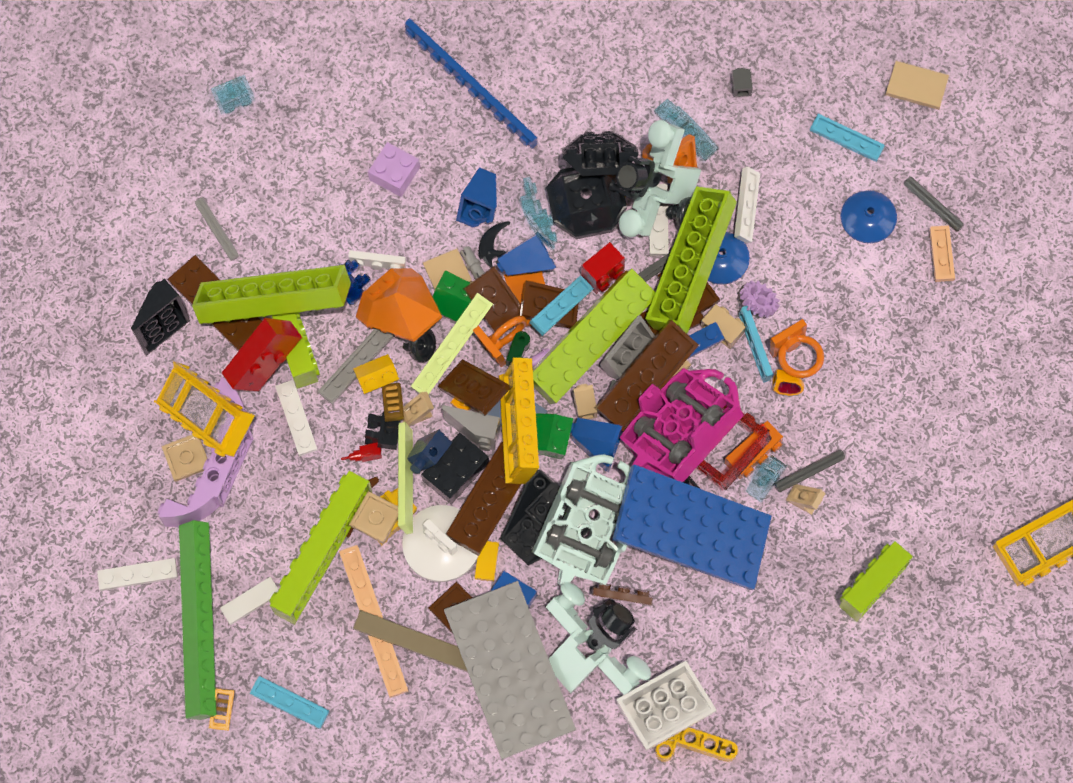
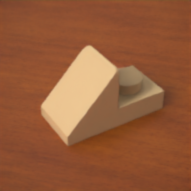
[399,392,434,426]
[786,484,826,514]

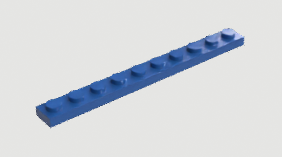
[405,18,538,149]

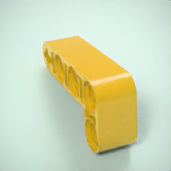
[655,727,738,762]

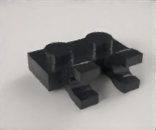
[365,411,401,450]

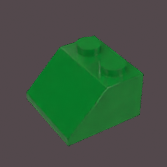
[432,270,471,322]
[536,413,573,460]

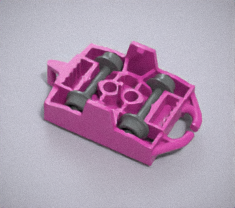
[619,368,744,482]

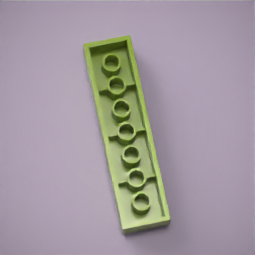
[645,186,737,334]
[192,265,351,324]
[533,268,655,404]
[269,471,373,625]

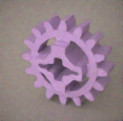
[740,280,780,318]

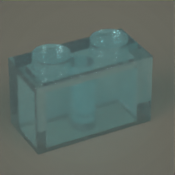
[211,75,255,114]

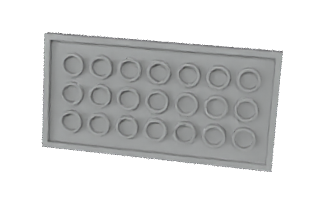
[444,581,576,760]

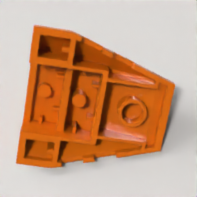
[356,268,442,342]

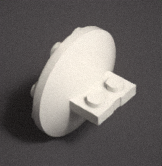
[402,505,478,582]

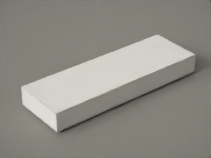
[220,577,278,625]

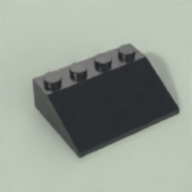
[131,278,190,356]

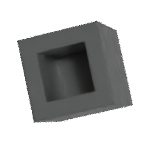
[731,67,753,98]

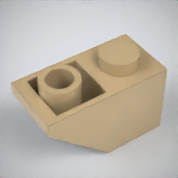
[573,384,597,419]

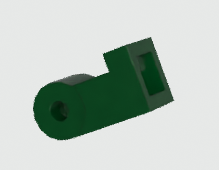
[506,331,530,367]

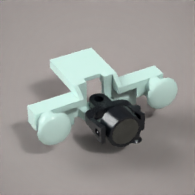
[609,120,701,238]
[546,582,651,695]

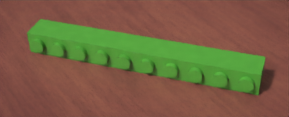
[179,520,216,720]

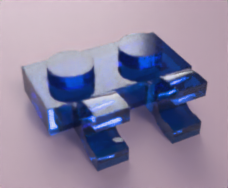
[339,259,371,305]

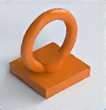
[642,134,697,184]
[473,316,527,367]
[769,319,824,378]

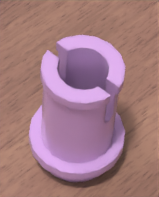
[531,348,550,367]

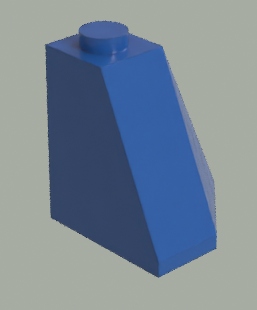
[456,167,497,227]
[497,233,556,275]
[570,418,622,472]

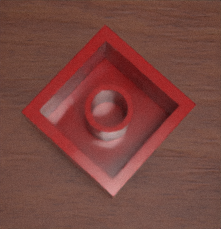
[581,242,625,294]

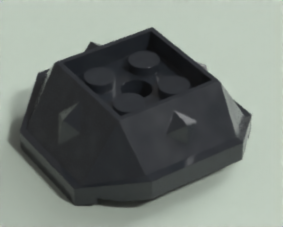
[546,167,627,239]

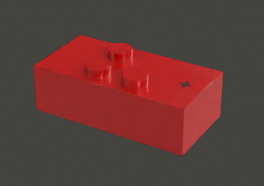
[222,318,302,392]

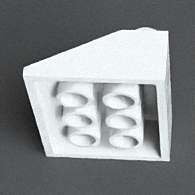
[616,661,717,751]

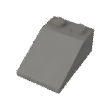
[442,405,501,451]

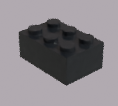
[421,432,489,505]

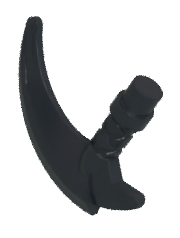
[478,221,510,268]

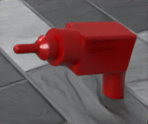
[341,442,382,462]

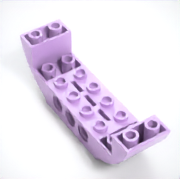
[158,377,254,527]

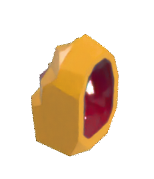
[772,369,804,396]

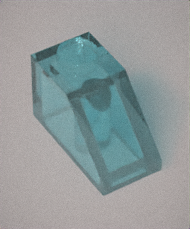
[746,455,788,503]

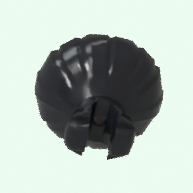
[666,197,692,229]
[402,329,436,363]

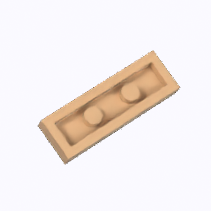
[929,226,955,282]

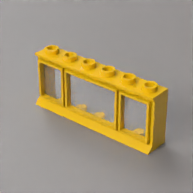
[499,358,539,484]
[154,361,255,457]
[993,500,1073,587]

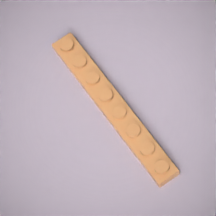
[339,545,409,698]

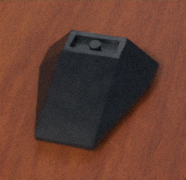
[562,131,639,176]
[500,469,593,566]

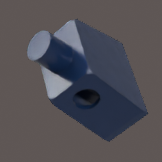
[407,429,452,474]

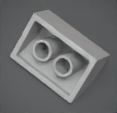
[600,315,655,380]

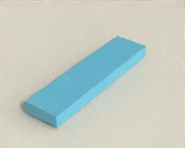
[810,113,885,162]
[529,275,594,336]
[739,306,773,383]
[250,676,329,729]

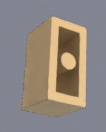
[700,304,745,349]

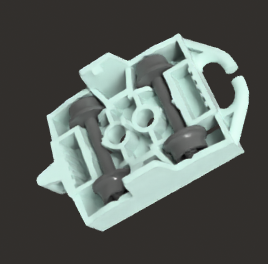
[532,455,631,586]

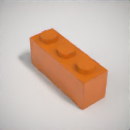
[724,420,783,479]

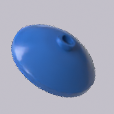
[841,190,897,244]
[708,232,750,285]

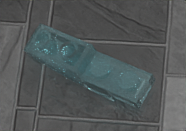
[654,98,719,161]
[520,177,558,250]

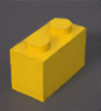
[353,354,399,394]

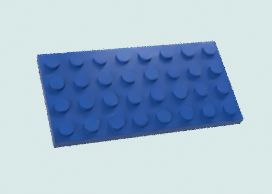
[613,464,772,590]

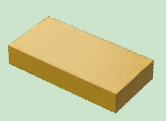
[475,541,499,582]

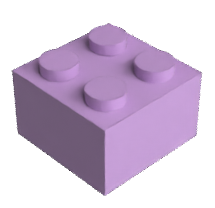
[368,142,420,197]

